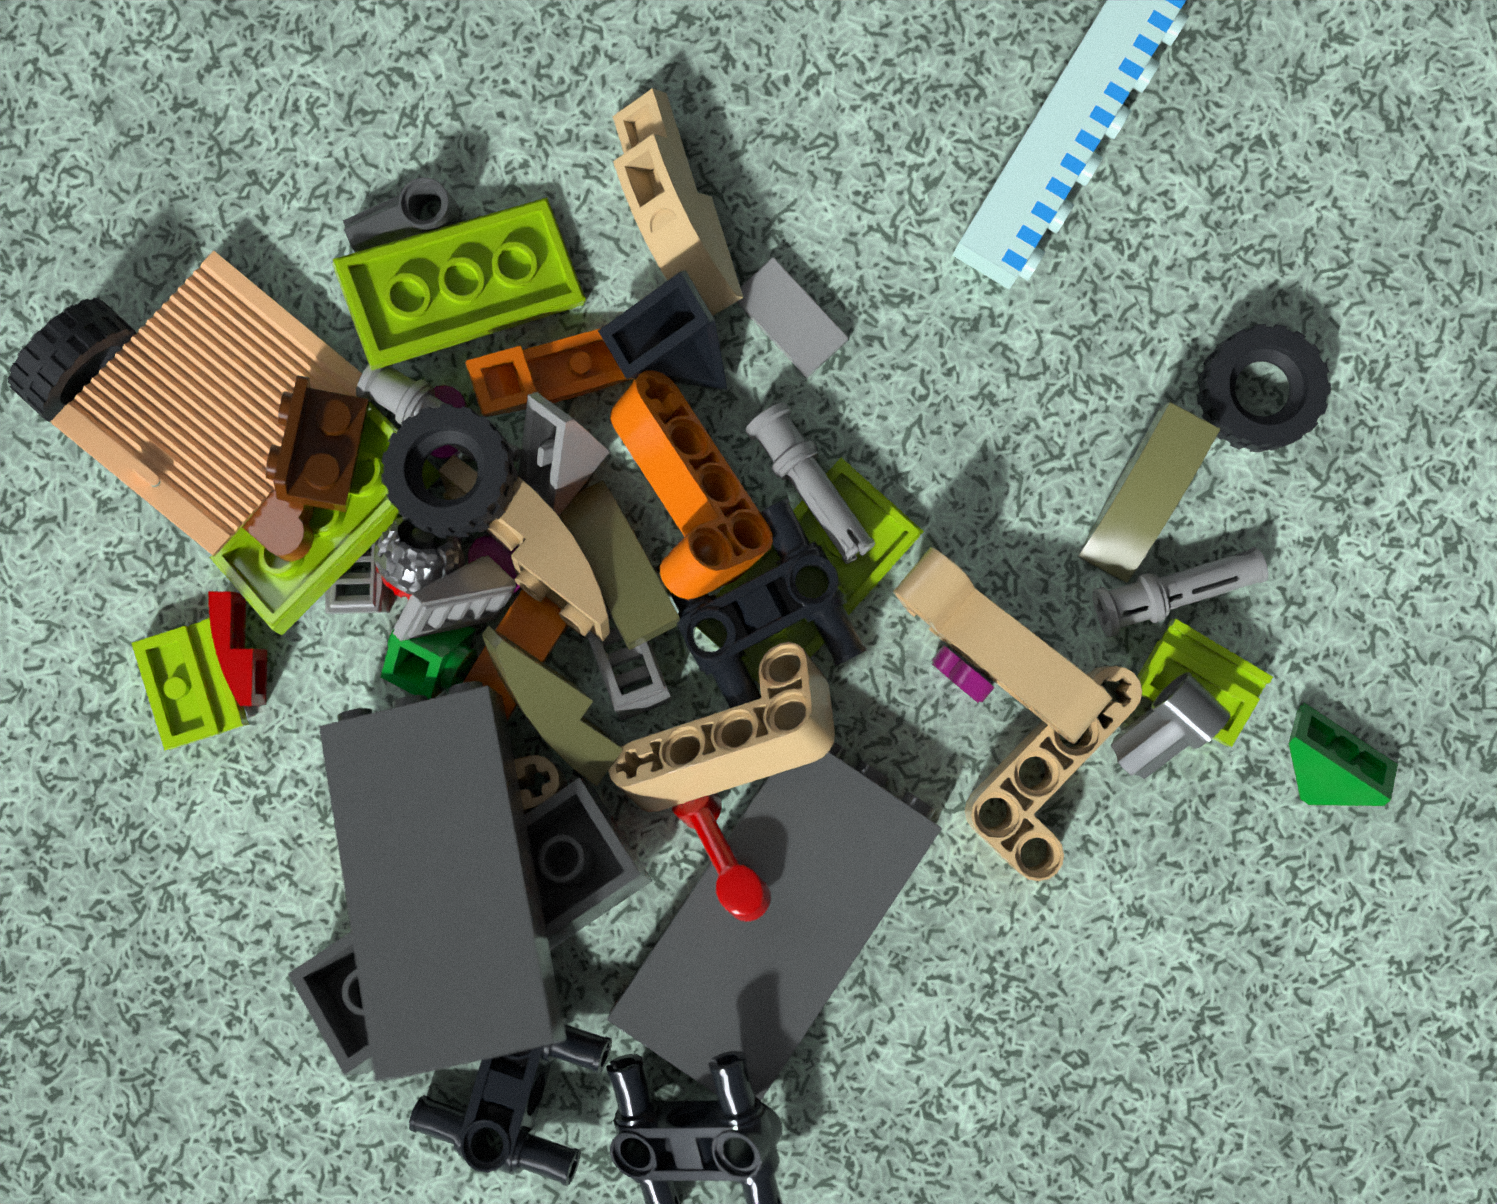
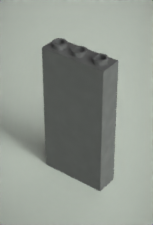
[319,681,566,1082]
[606,742,942,1100]

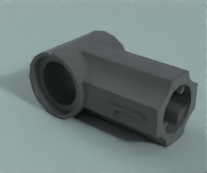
[343,177,462,252]
[1110,672,1230,779]

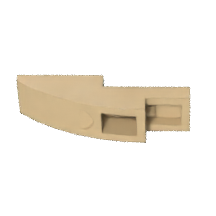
[613,88,744,316]
[439,454,610,641]

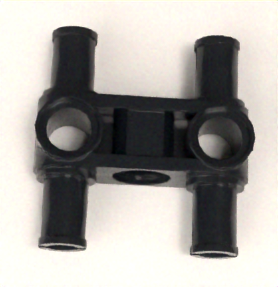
[655,498,867,708]
[409,1017,612,1186]
[606,1051,783,1204]

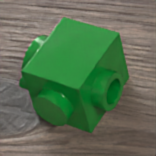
[380,626,478,700]

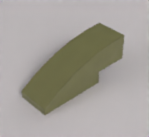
[1077,402,1220,583]
[559,480,680,650]
[482,626,623,786]

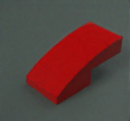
[208,591,267,706]

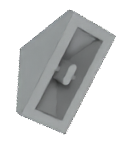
[518,392,610,515]

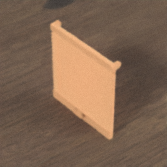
[51,251,362,557]

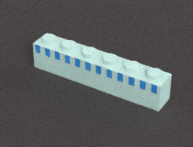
[953,0,1189,289]

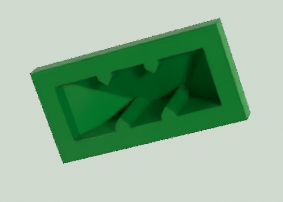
[1288,702,1398,806]

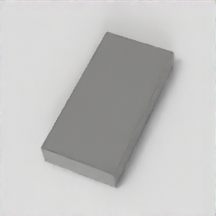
[736,257,849,379]

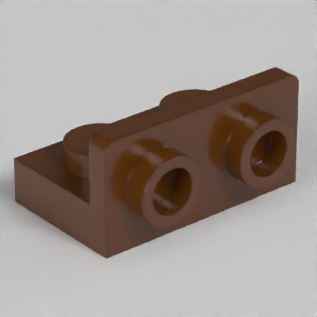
[266,375,369,512]

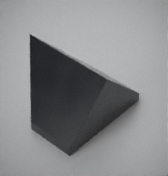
[598,270,727,390]

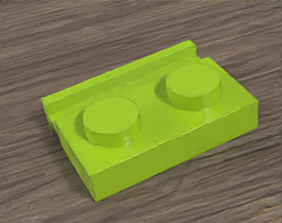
[131,618,249,751]
[1137,619,1273,747]

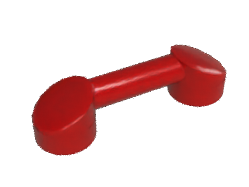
[672,793,771,922]

